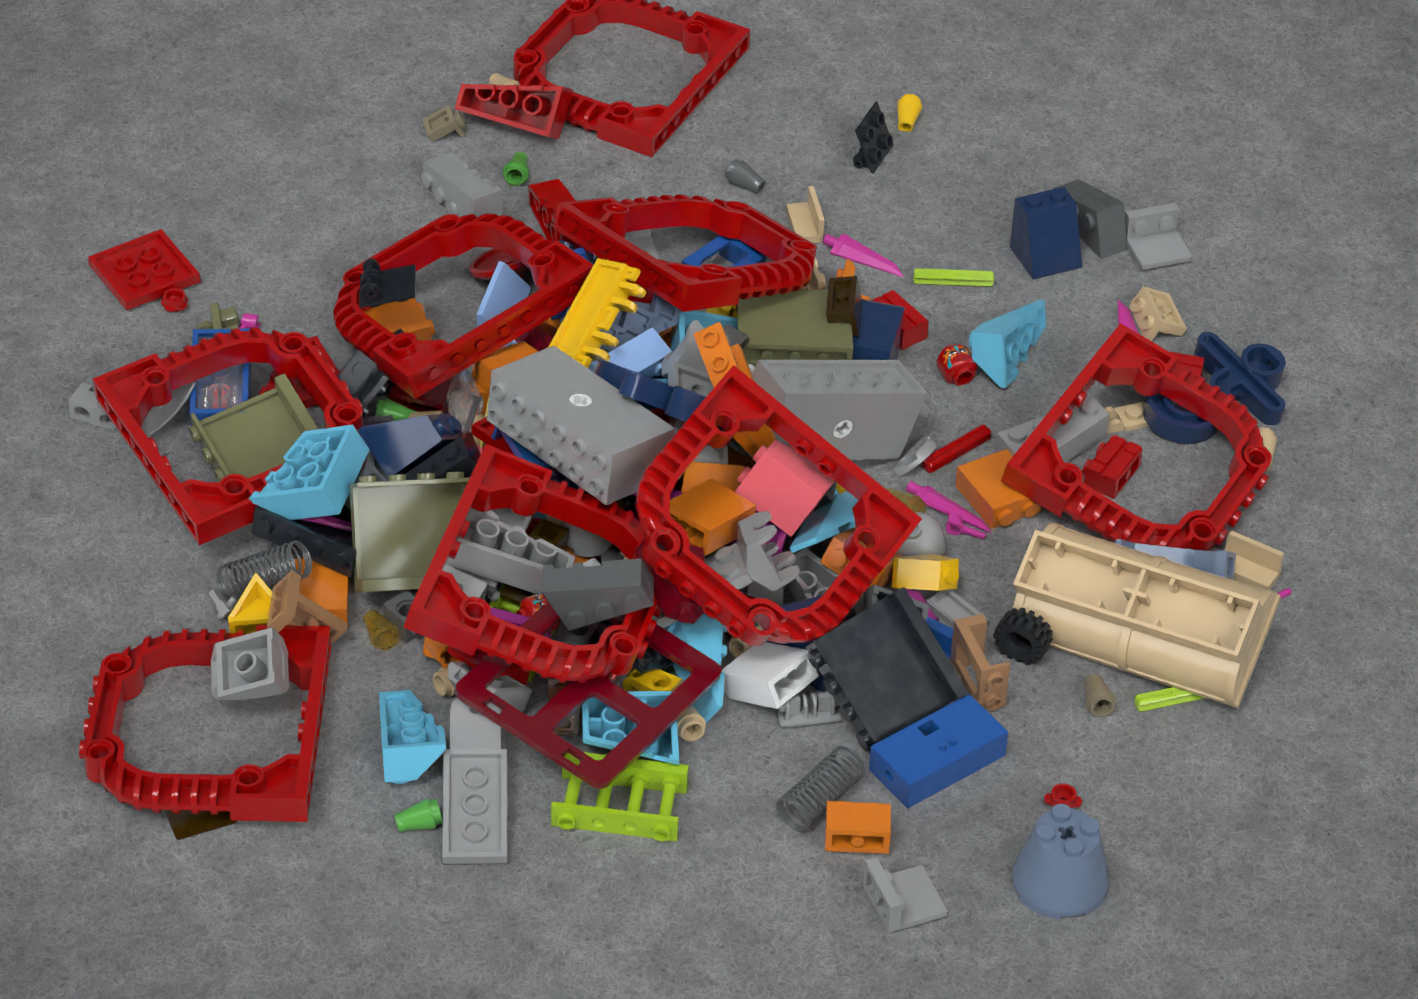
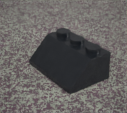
[405,431,481,480]

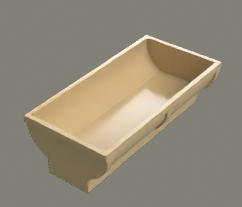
[1013,523,1281,708]

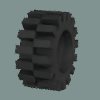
[993,608,1053,665]

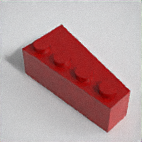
[454,84,573,139]
[528,179,589,252]

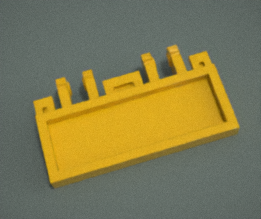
[548,258,646,368]

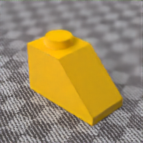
[892,554,959,591]

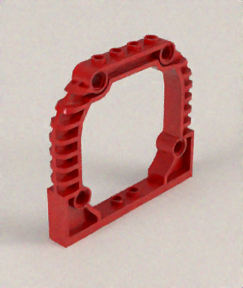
[513,0,750,158]
[554,194,817,312]
[333,213,594,399]
[1001,323,1272,551]
[93,327,364,546]
[636,365,922,646]
[403,444,662,684]
[79,625,332,822]

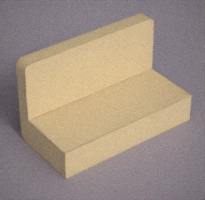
[786,186,824,243]
[1225,531,1284,590]

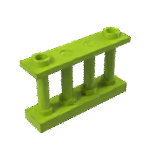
[551,752,689,842]

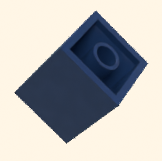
[1010,187,1082,280]
[852,299,905,360]
[358,413,463,478]

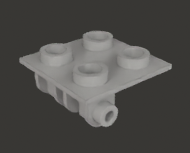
[776,685,842,728]

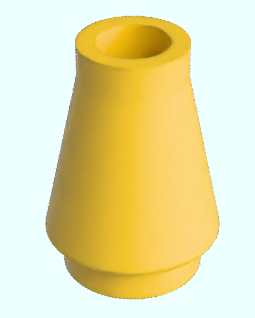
[897,94,923,132]

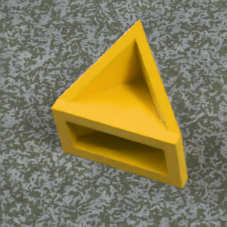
[228,572,290,634]

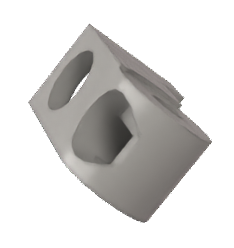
[68,382,116,429]

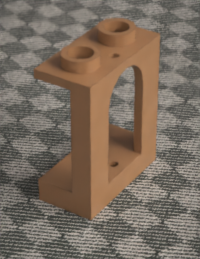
[950,614,1011,711]

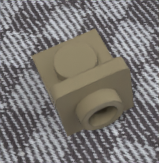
[422,105,467,142]

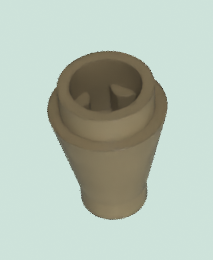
[1084,674,1116,717]

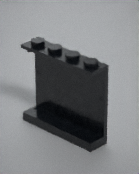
[252,505,357,578]
[806,587,969,752]

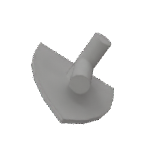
[147,381,196,435]

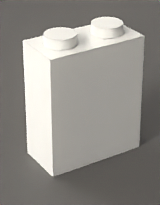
[722,642,819,709]

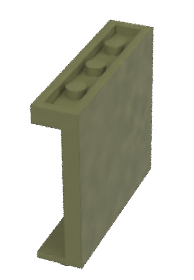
[736,289,853,367]
[188,373,318,482]
[349,472,470,592]

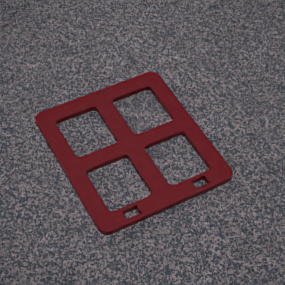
[455,601,722,789]

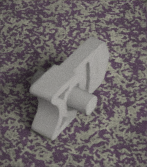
[209,589,238,620]

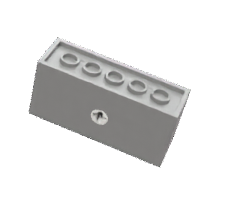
[487,346,675,505]
[749,360,928,461]

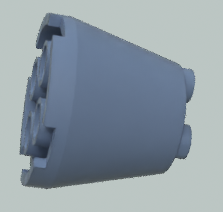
[1012,804,1109,919]

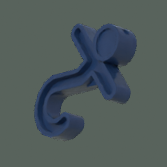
[1143,332,1286,444]
[594,359,724,431]

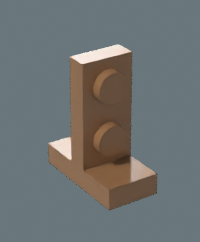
[267,570,347,644]

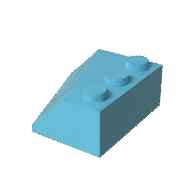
[249,425,370,520]
[582,691,679,765]

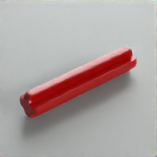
[921,424,991,473]

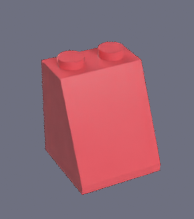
[735,440,835,537]

